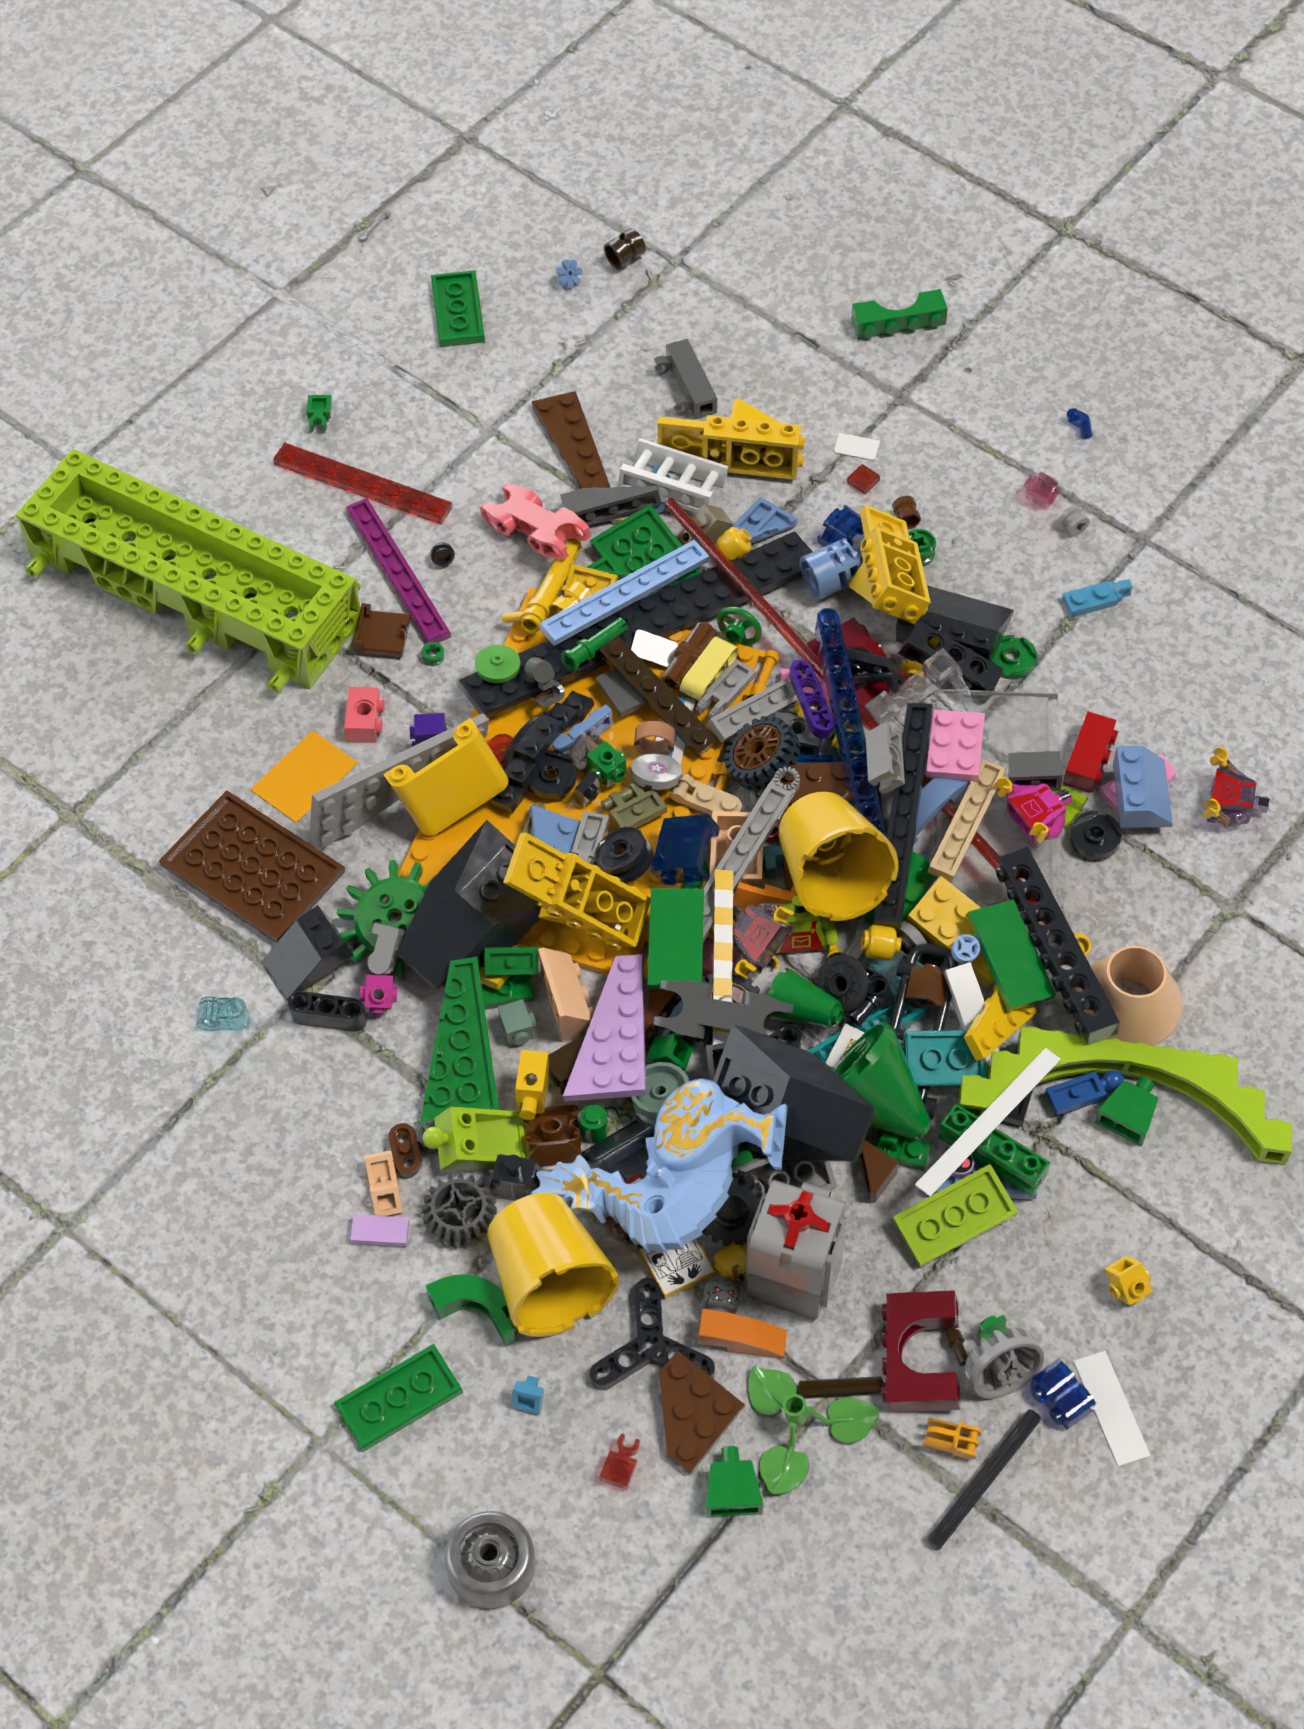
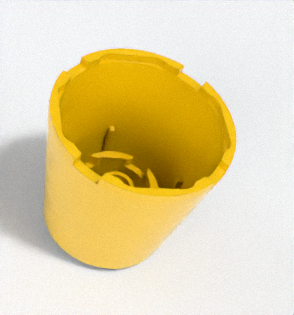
[779,792,898,921]
[487,1193,619,1337]

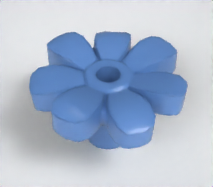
[556,259,583,288]

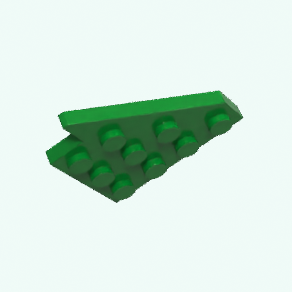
[587,504,702,587]

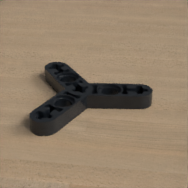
[590,1278,715,1390]

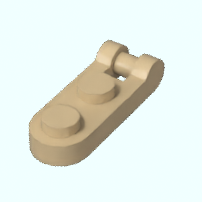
[670,774,742,816]

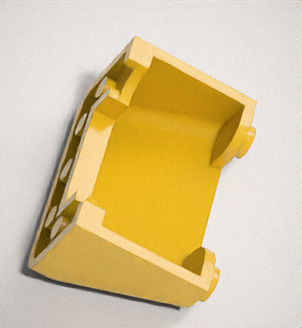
[383,718,508,836]

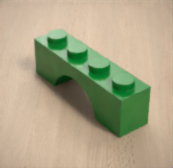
[851,289,948,339]

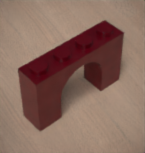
[805,617,912,726]
[882,1290,960,1413]

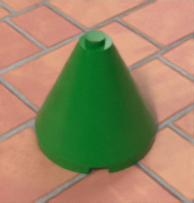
[831,1021,930,1139]

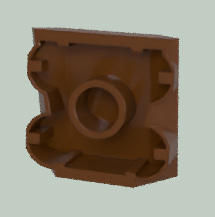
[524,1104,582,1166]

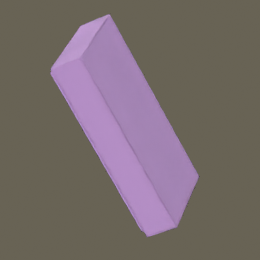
[350,1214,410,1247]

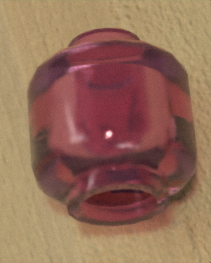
[1023,472,1061,507]

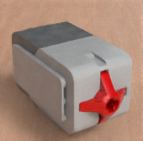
[746,1180,847,1319]

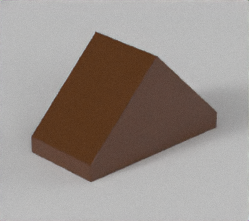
[860,1141,899,1203]

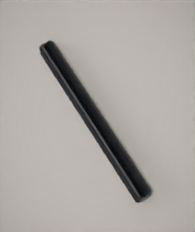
[927,1409,1041,1550]

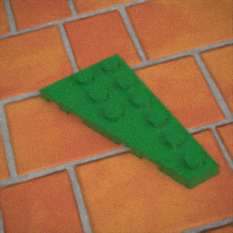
[419,957,500,1125]

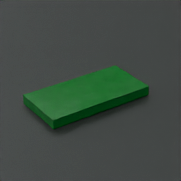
[431,270,485,347]
[648,888,704,989]
[965,899,1056,1011]
[334,1343,463,1452]

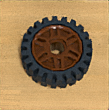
[724,716,801,791]

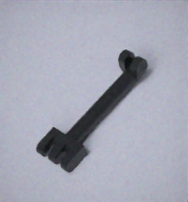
[831,668,906,694]

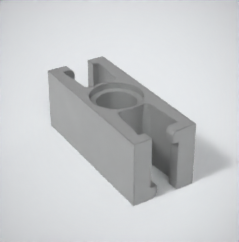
[866,722,905,794]

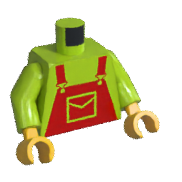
[761,895,842,969]

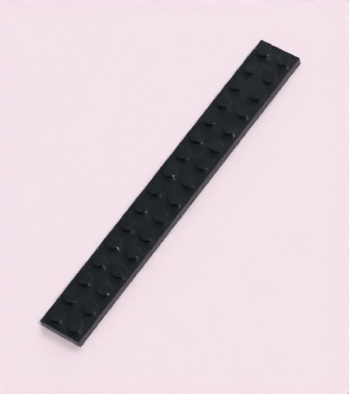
[458,531,813,718]

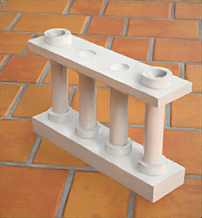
[618,438,728,513]

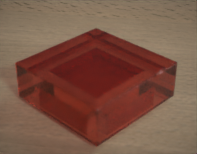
[847,464,880,495]

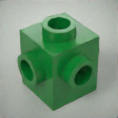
[587,741,627,788]

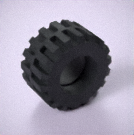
[702,1169,764,1246]

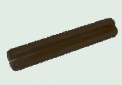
[798,1376,884,1398]

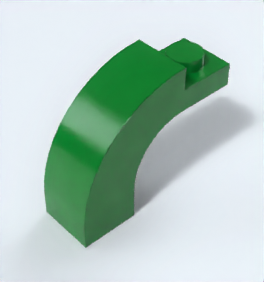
[425,1274,517,1347]

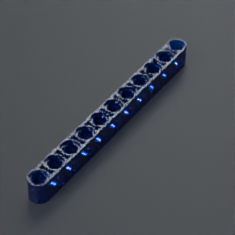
[815,608,886,837]

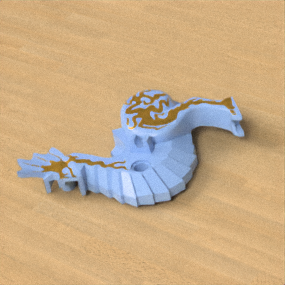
[531,1078,787,1253]

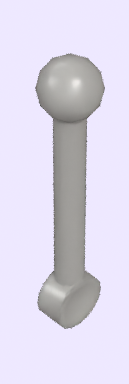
[358,209,391,242]

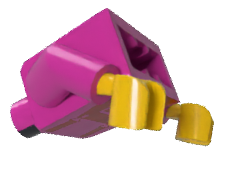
[993,776,1072,846]

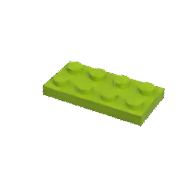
[892,1164,1019,1267]

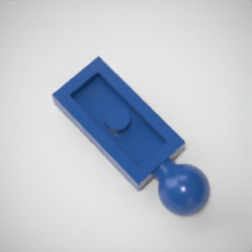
[1045,1070,1124,1116]

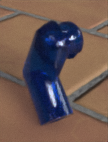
[1066,408,1093,439]

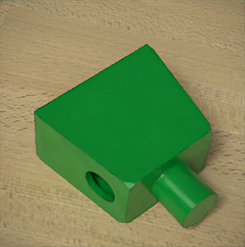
[1095,1077,1158,1147]
[706,1446,763,1518]

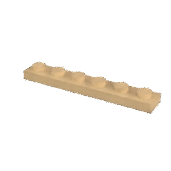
[927,759,1006,883]

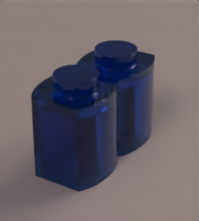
[1030,1359,1096,1430]

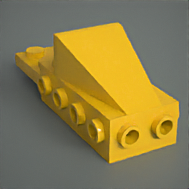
[657,399,805,480]
[848,504,931,624]
[503,833,651,950]

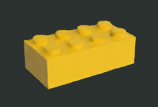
[905,876,994,989]

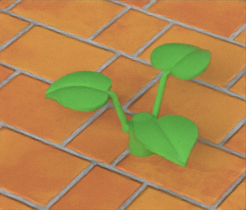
[749,1366,879,1494]

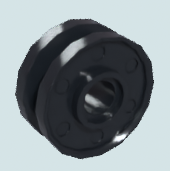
[595,826,654,884]

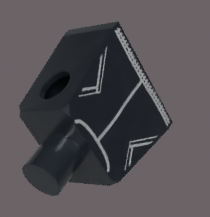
[490,1154,541,1201]

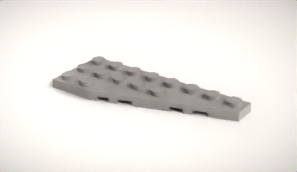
[309,713,489,848]

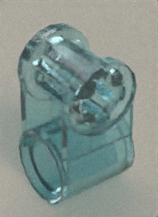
[197,996,251,1031]

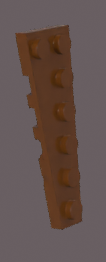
[531,391,610,489]

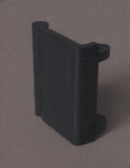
[582,1119,655,1174]

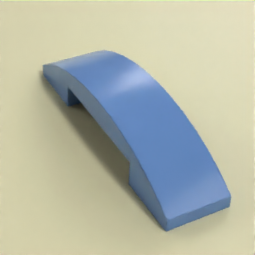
[885,778,971,844]

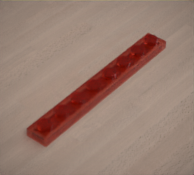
[273,442,452,525]

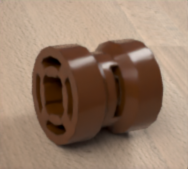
[892,495,921,529]

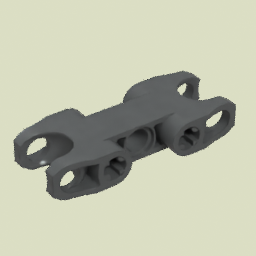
[653,980,793,1043]

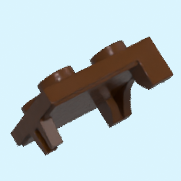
[352,603,411,657]

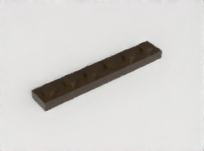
[598,635,718,758]

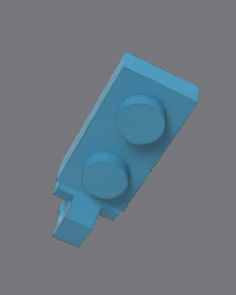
[1062,579,1133,617]

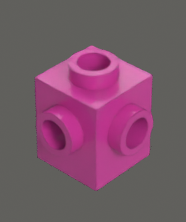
[359,974,397,1013]

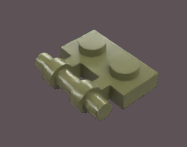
[601,781,667,828]

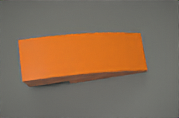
[699,1308,787,1359]

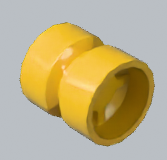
[550,582,593,615]

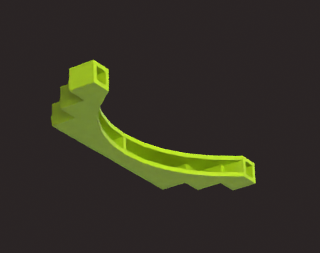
[958,1027,1292,1165]

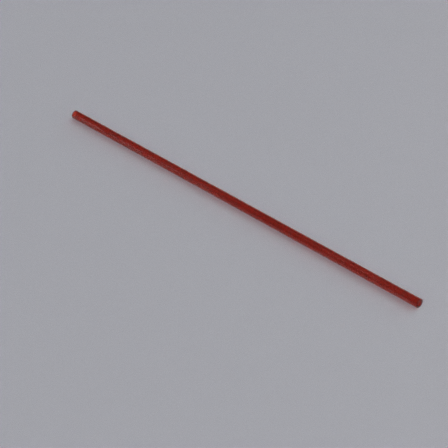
[664,498,1048,925]

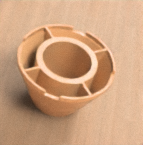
[1076,946,1182,1046]

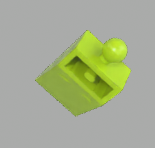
[422,1107,527,1172]

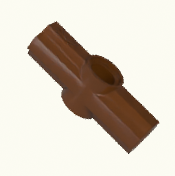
[662,621,717,691]

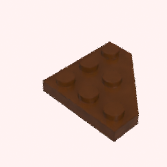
[659,1351,745,1475]

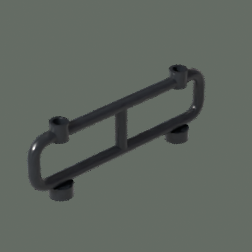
[889,944,959,1120]

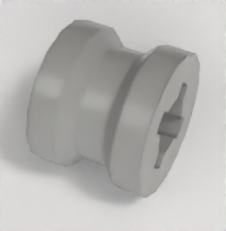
[1059,505,1090,536]

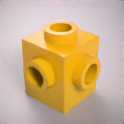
[1104,1255,1153,1306]

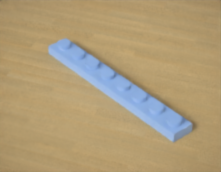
[539,540,709,646]

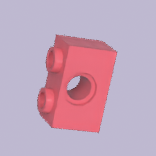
[344,687,385,743]

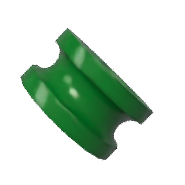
[422,642,444,666]

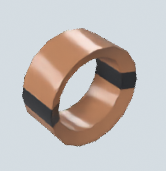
[634,721,675,756]

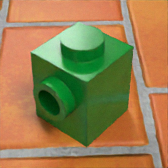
[646,1033,694,1071]

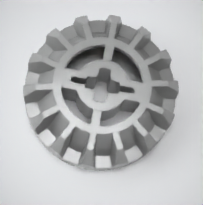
[965,1327,1044,1399]

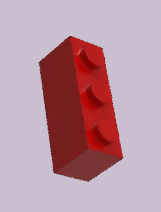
[1063,711,1119,793]

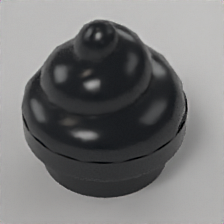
[430,542,455,567]

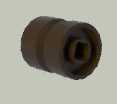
[603,228,646,269]

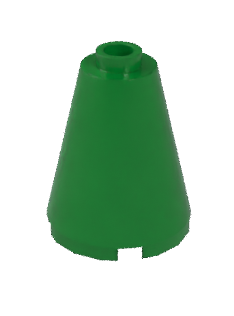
[767,968,844,1027]

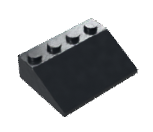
[896,585,1014,661]

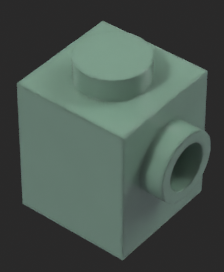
[497,999,537,1046]

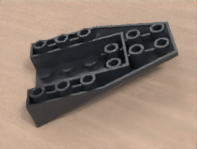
[397,820,542,990]
[713,1024,876,1162]

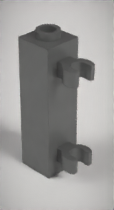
[654,339,717,420]

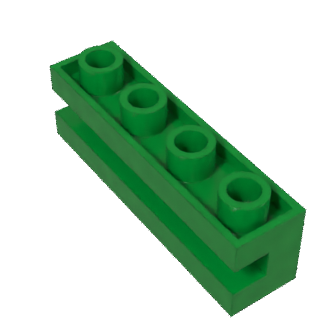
[938,1104,1050,1197]

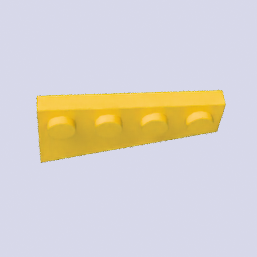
[964,984,1038,1061]

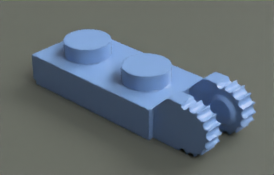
[552,705,613,756]

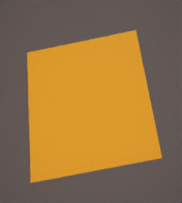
[250,730,359,823]

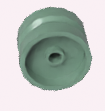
[631,1062,689,1130]

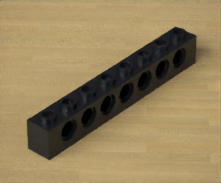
[995,846,1120,1045]

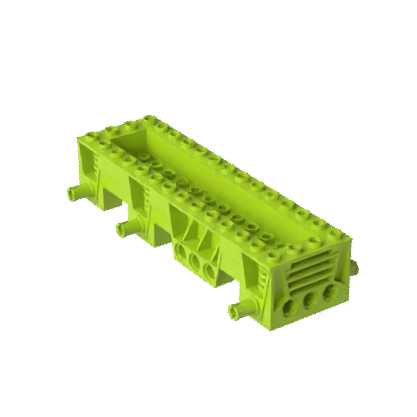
[16,449,361,694]

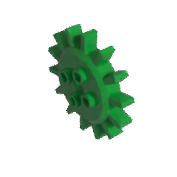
[336,860,435,979]

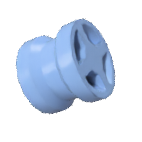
[951,935,980,964]

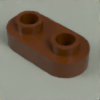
[388,1123,422,1177]

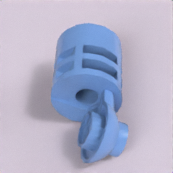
[799,538,863,600]

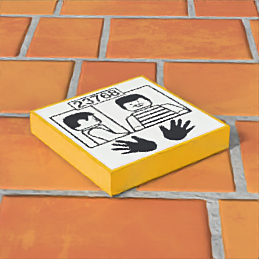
[639,1239,715,1299]

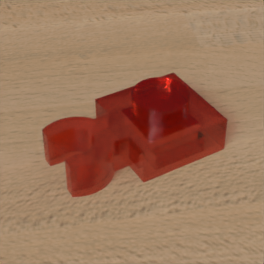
[599,1434,640,1490]

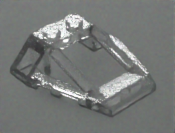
[865,648,989,757]

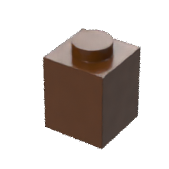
[905,964,947,1007]

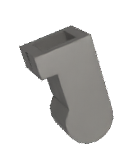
[368,923,405,975]

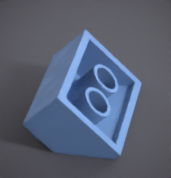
[1113,746,1173,828]

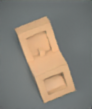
[364,1150,403,1216]

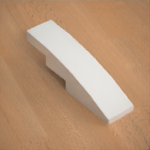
[944,962,999,1075]

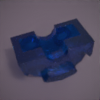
[817,505,864,547]

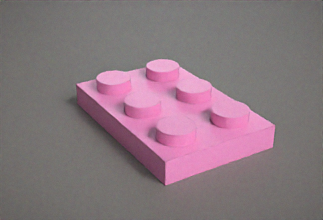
[926,709,985,781]

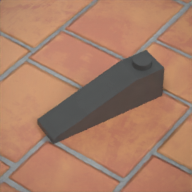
[560,486,662,526]

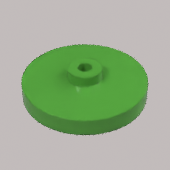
[475,645,520,683]

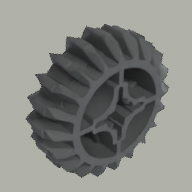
[422,1173,497,1248]

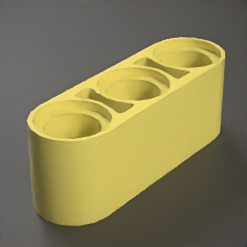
[680,637,739,701]

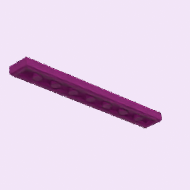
[346,498,451,643]

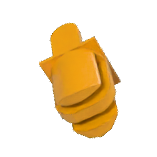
[922,1418,982,1460]

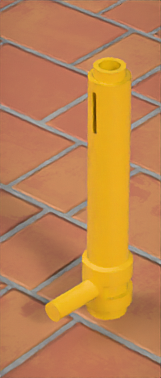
[502,539,582,633]

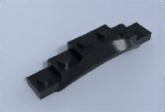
[490,691,594,814]

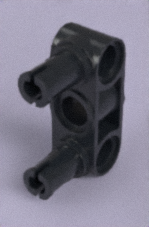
[816,952,894,1027]

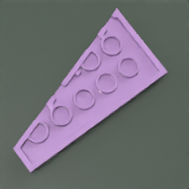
[563,954,646,1102]

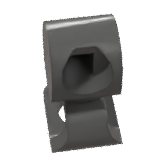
[525,657,565,707]

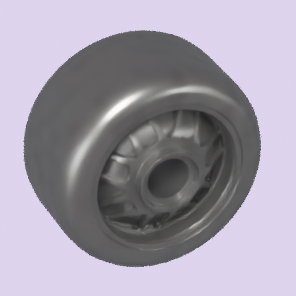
[444,1511,536,1608]

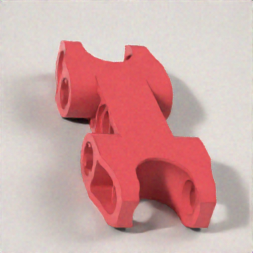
[479,484,591,561]

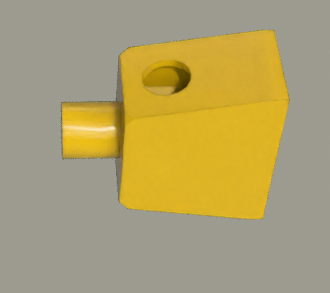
[515,1050,550,1120]

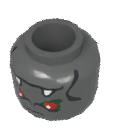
[701,1276,740,1314]

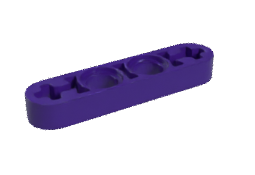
[789,660,835,739]

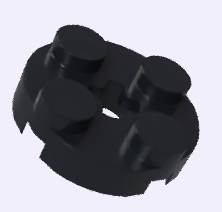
[528,751,577,800]
[1069,811,1122,862]

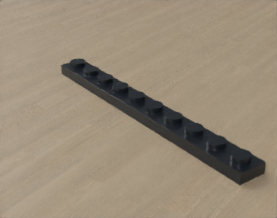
[874,703,934,928]

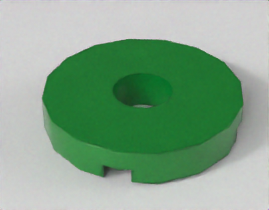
[992,635,1037,679]

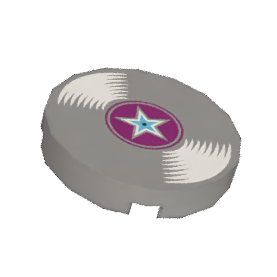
[630,753,682,790]

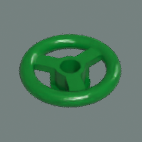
[717,607,762,646]

